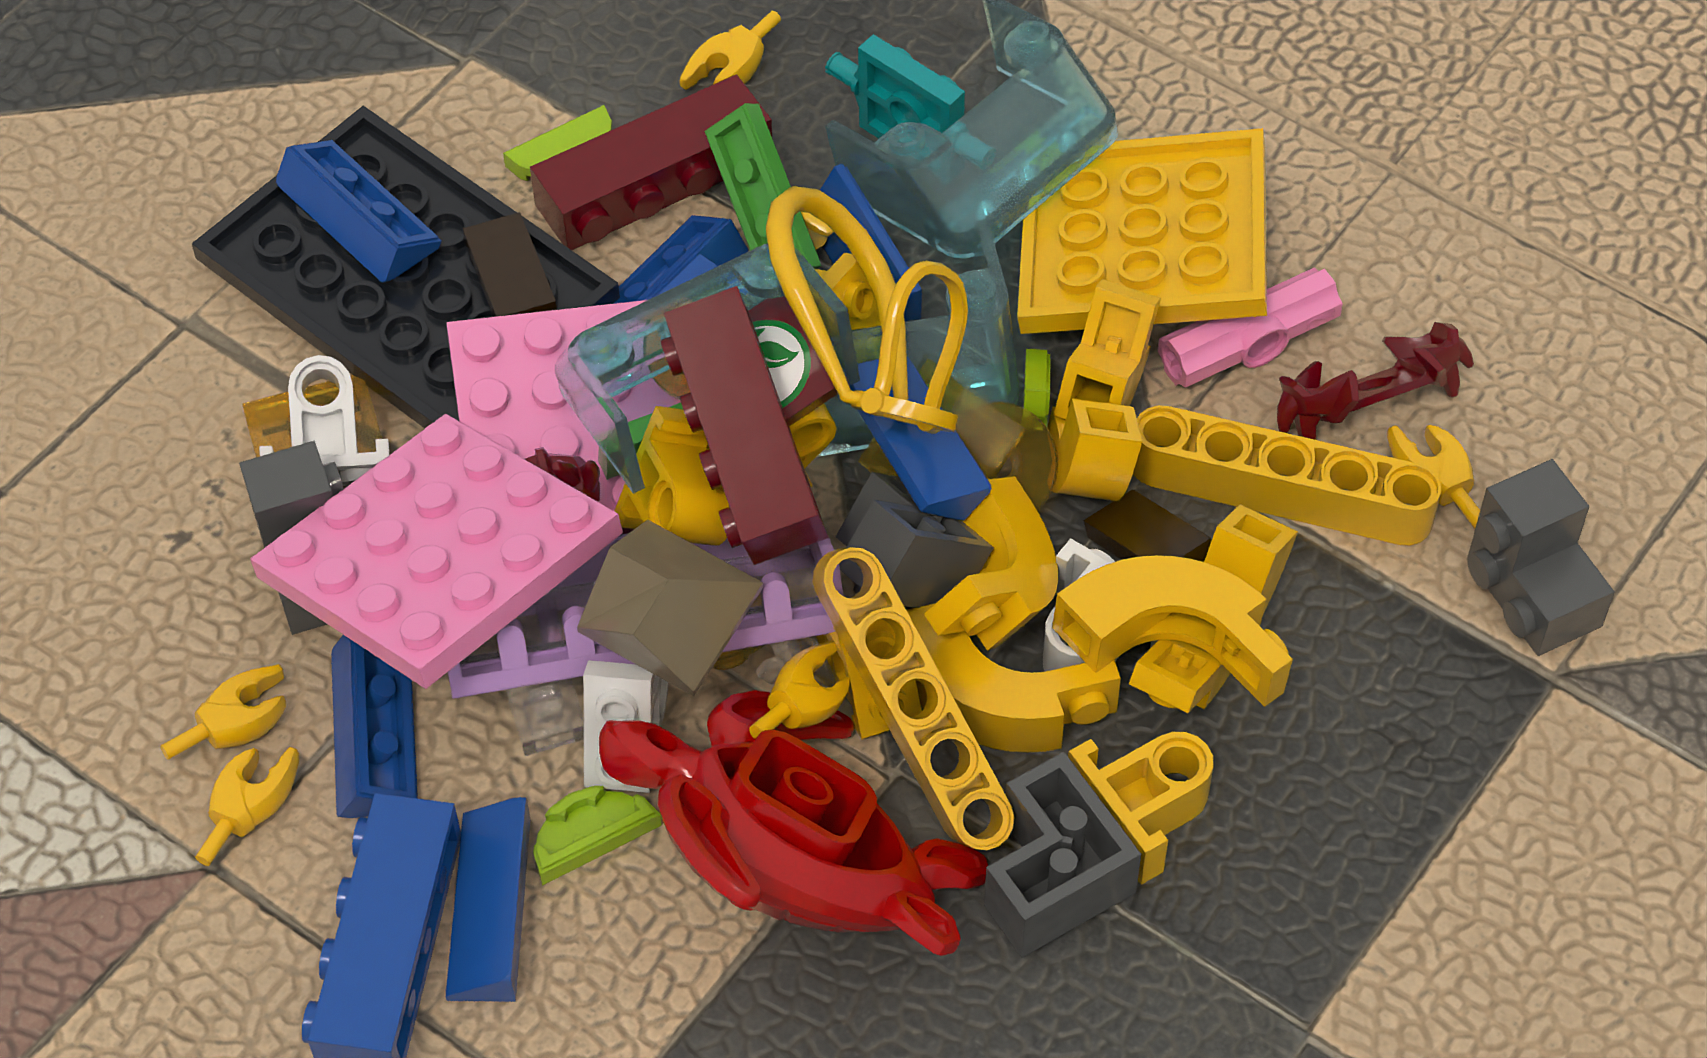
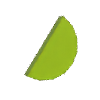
[503,105,613,181]
[1022,349,1050,432]
[533,786,662,886]

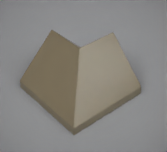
[577,520,763,696]

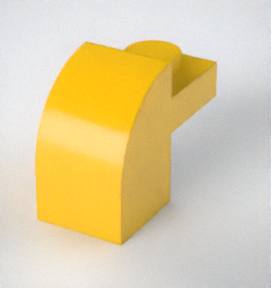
[1053,279,1161,419]
[1047,398,1143,501]

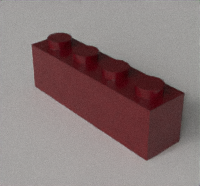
[530,74,773,250]
[660,286,829,565]

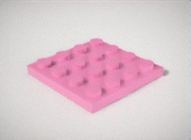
[446,295,693,535]
[250,414,623,689]

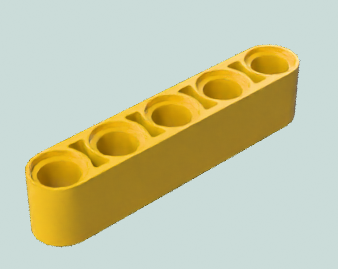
[1133,405,1441,546]
[813,547,1014,850]

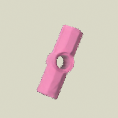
[1158,268,1343,388]

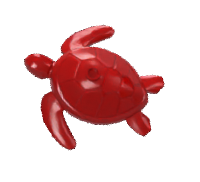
[599,690,988,956]

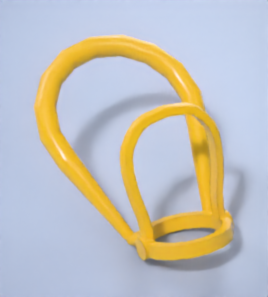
[765,186,968,434]

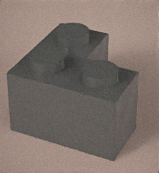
[239,440,344,635]
[1467,458,1615,656]
[835,472,994,609]
[984,751,1141,958]

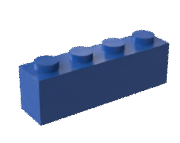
[302,793,461,1058]

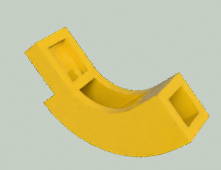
[924,476,1058,651]
[1129,504,1298,713]
[1052,555,1293,707]
[906,603,1121,753]

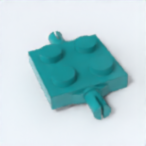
[825,34,995,183]

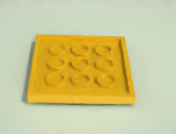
[1017,128,1267,334]

